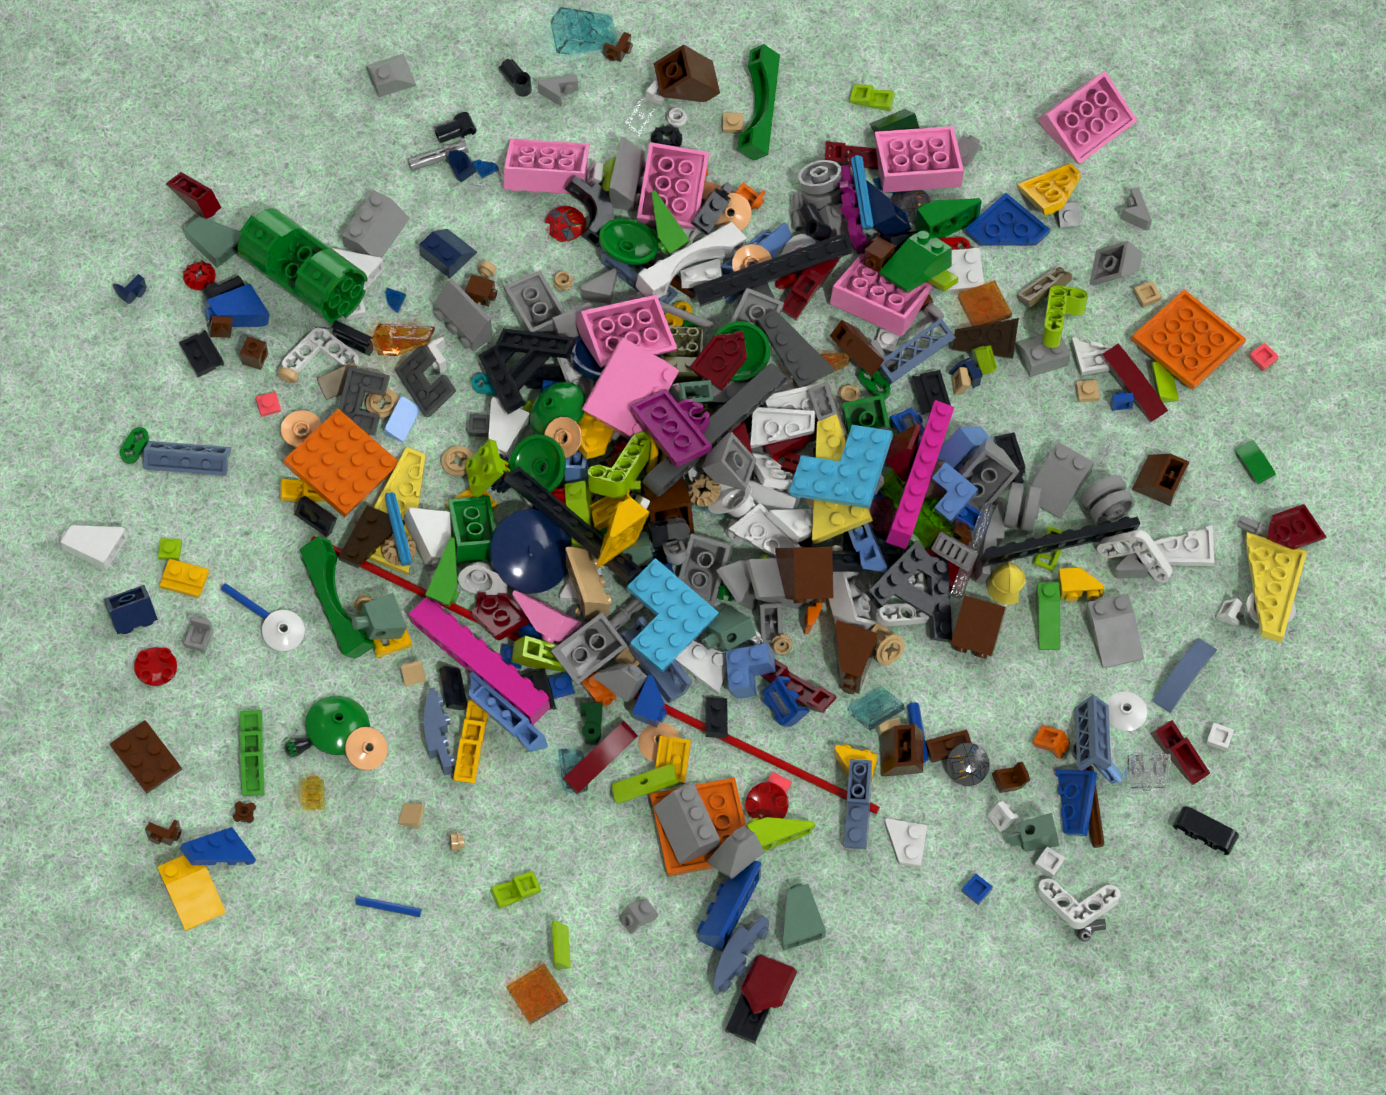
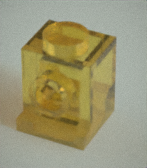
[302,776,325,810]

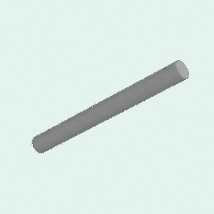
[635,292,713,330]

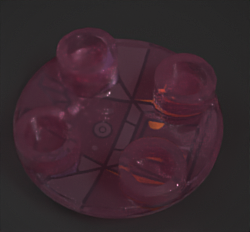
[869,496,897,535]

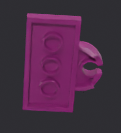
[837,165,868,254]
[630,389,712,468]

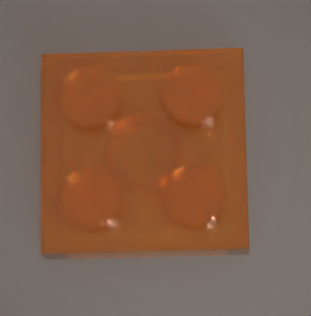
[957,280,1012,326]
[506,964,568,1025]

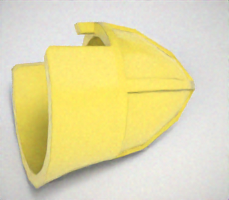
[986,561,1026,605]

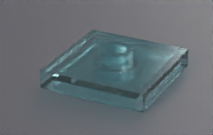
[847,687,905,731]

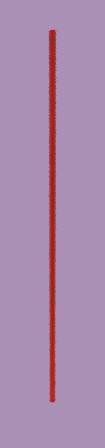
[311,536,880,814]

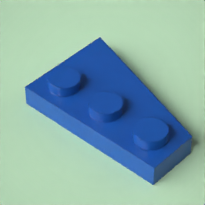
[1055,769,1097,836]
[179,827,256,865]

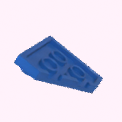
[964,193,1050,246]

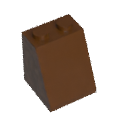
[653,44,720,102]
[641,476,694,535]
[775,547,833,604]
[950,595,1007,659]
[834,620,878,694]

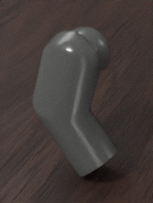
[1077,919,1106,942]

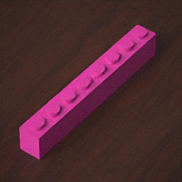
[886,400,954,549]
[409,597,550,725]

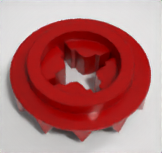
[183,261,216,290]

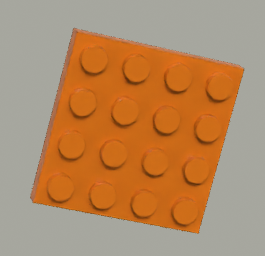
[1131,289,1246,390]
[283,409,399,518]
[650,777,746,877]

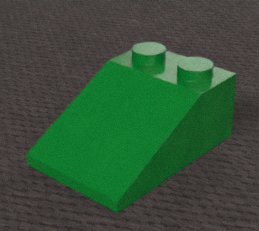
[915,198,982,239]
[879,229,952,293]
[841,395,891,436]
[448,496,496,563]

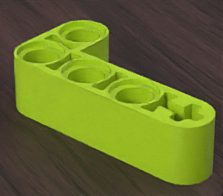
[1042,285,1088,348]
[588,432,651,498]

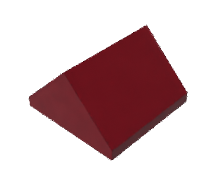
[885,424,921,482]

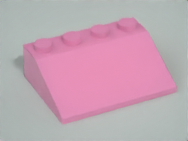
[1037,71,1138,164]
[875,126,964,193]
[504,138,589,195]
[637,142,709,229]
[830,253,933,337]
[576,295,677,368]
[582,337,679,441]

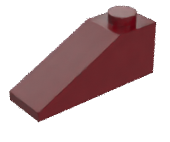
[166,172,222,219]

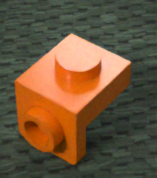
[735,182,766,211]
[581,670,617,706]

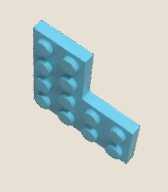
[789,425,893,509]
[626,558,719,673]

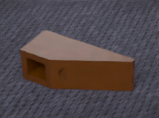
[830,320,884,376]

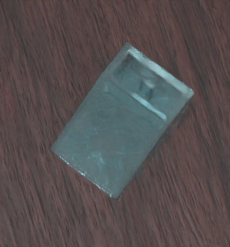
[550,7,618,55]

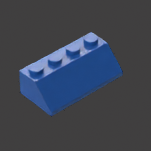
[697,861,762,952]

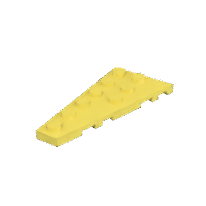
[812,414,873,544]
[368,447,426,576]
[1245,532,1307,643]

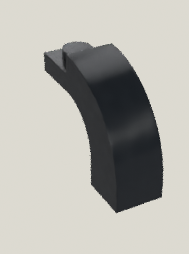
[565,176,614,247]

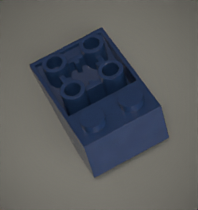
[866,180,911,235]

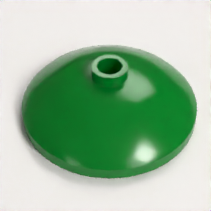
[599,218,659,265]
[713,321,770,382]
[530,382,586,435]
[509,434,566,493]
[305,696,370,755]

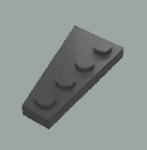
[757,310,835,388]

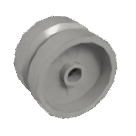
[798,160,843,209]
[1081,475,1136,525]
[1004,482,1041,532]

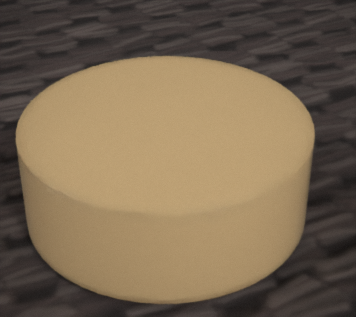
[277,367,299,384]
[839,385,860,403]

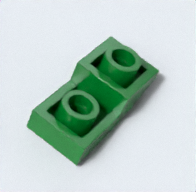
[1235,440,1276,484]

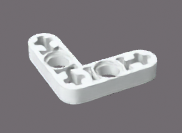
[282,328,359,373]
[1097,530,1173,583]
[876,570,929,627]
[1038,878,1120,929]

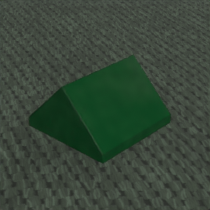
[870,109,920,133]

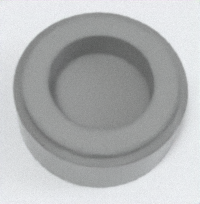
[924,303,944,322]

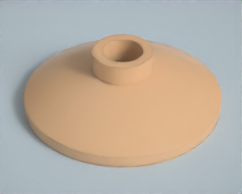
[715,193,752,231]
[732,244,772,272]
[281,410,322,448]
[544,417,582,458]
[638,723,681,762]
[345,727,387,770]

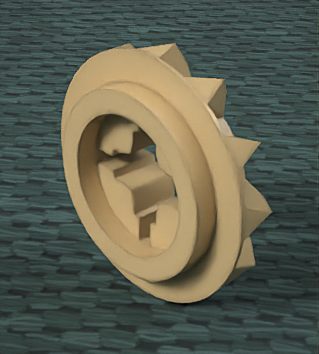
[366,389,399,419]
[442,446,473,478]
[688,474,721,507]
[382,534,416,565]
[874,633,905,665]

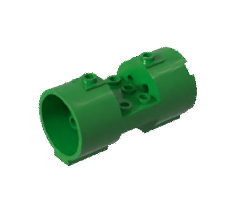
[238,208,368,323]

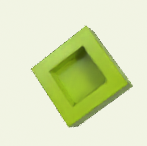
[158,538,182,561]

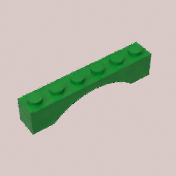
[737,44,780,160]
[299,536,375,659]

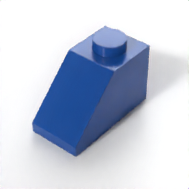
[632,674,667,728]

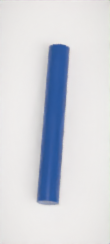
[221,583,270,620]
[356,896,422,917]

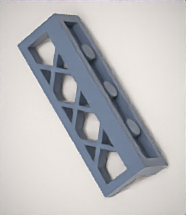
[601,251,678,304]
[879,318,956,385]
[144,441,231,476]
[620,616,692,703]
[1075,694,1111,771]

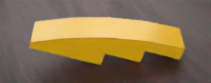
[280,478,367,502]
[453,700,488,784]

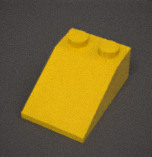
[597,497,649,567]
[157,855,226,931]

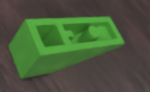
[651,190,690,256]
[425,537,460,608]
[1036,582,1061,650]

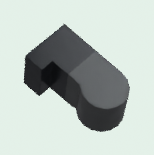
[648,517,690,548]

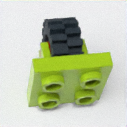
[465,439,511,497]

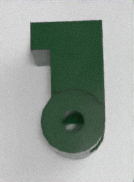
[580,702,603,745]

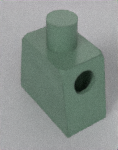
[622,531,653,567]
[352,593,407,640]
[702,606,757,650]
[1007,813,1060,852]

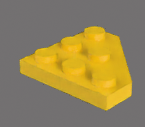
[1018,163,1081,215]
[567,412,614,459]

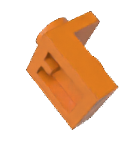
[1033,725,1070,759]

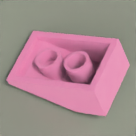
[512,590,583,645]

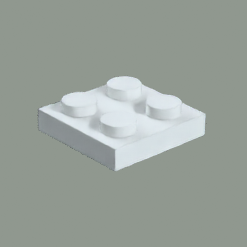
[946,248,984,291]

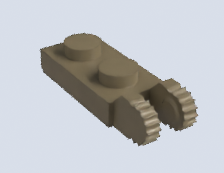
[1016,267,1072,308]

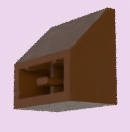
[1132,453,1189,506]
[881,724,923,776]

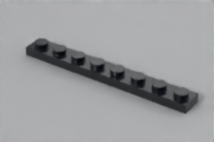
[693,233,853,307]
[504,467,642,583]
[980,516,1141,567]

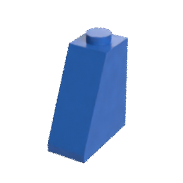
[204,284,270,327]

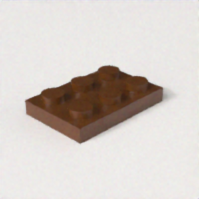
[110,720,182,794]

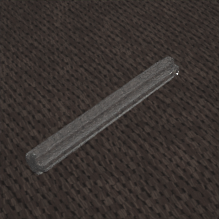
[951,502,995,599]

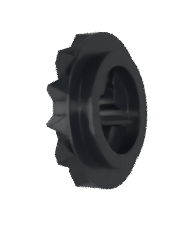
[651,124,682,147]

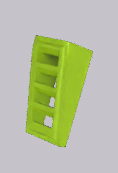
[1034,526,1064,572]

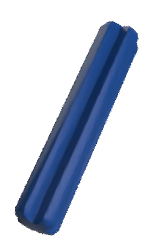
[907,702,929,763]

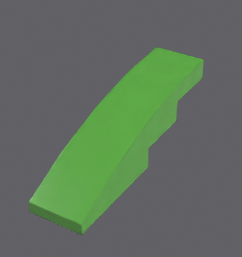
[240,710,265,796]

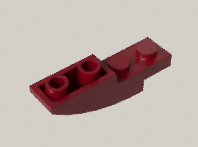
[782,257,841,321]

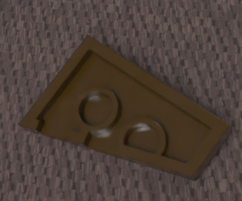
[952,318,1019,359]
[339,505,405,568]

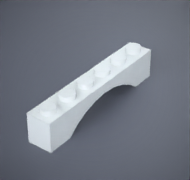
[636,222,747,299]

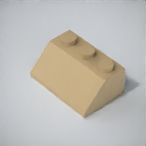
[565,547,612,621]

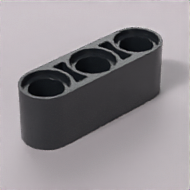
[1173,806,1239,855]

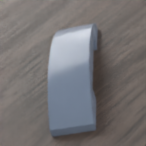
[1153,638,1217,713]

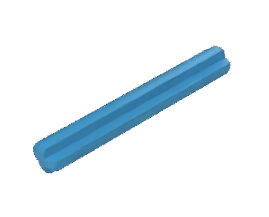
[851,155,874,230]
[385,492,412,566]

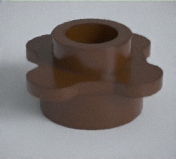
[233,801,256,823]

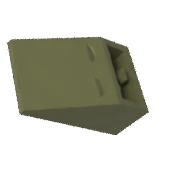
[661,326,703,384]

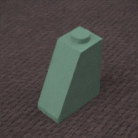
[184,217,242,268]
[668,380,713,403]
[782,884,826,951]

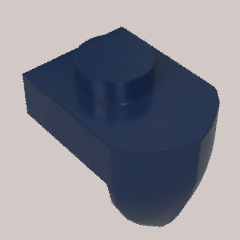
[448,150,477,183]
[113,274,147,304]
[949,358,983,388]

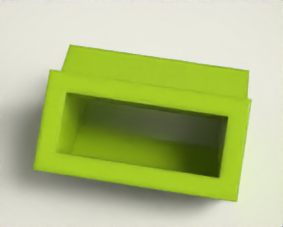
[971,345,998,375]

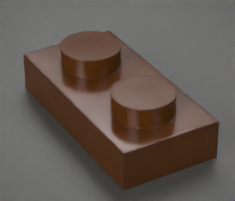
[926,729,972,763]

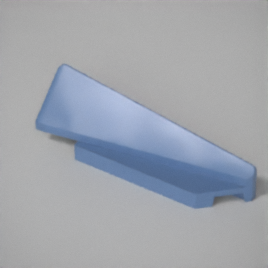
[721,223,792,304]
[848,522,888,572]
[469,671,548,752]

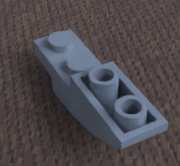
[424,687,455,775]
[844,759,872,849]
[713,915,769,995]

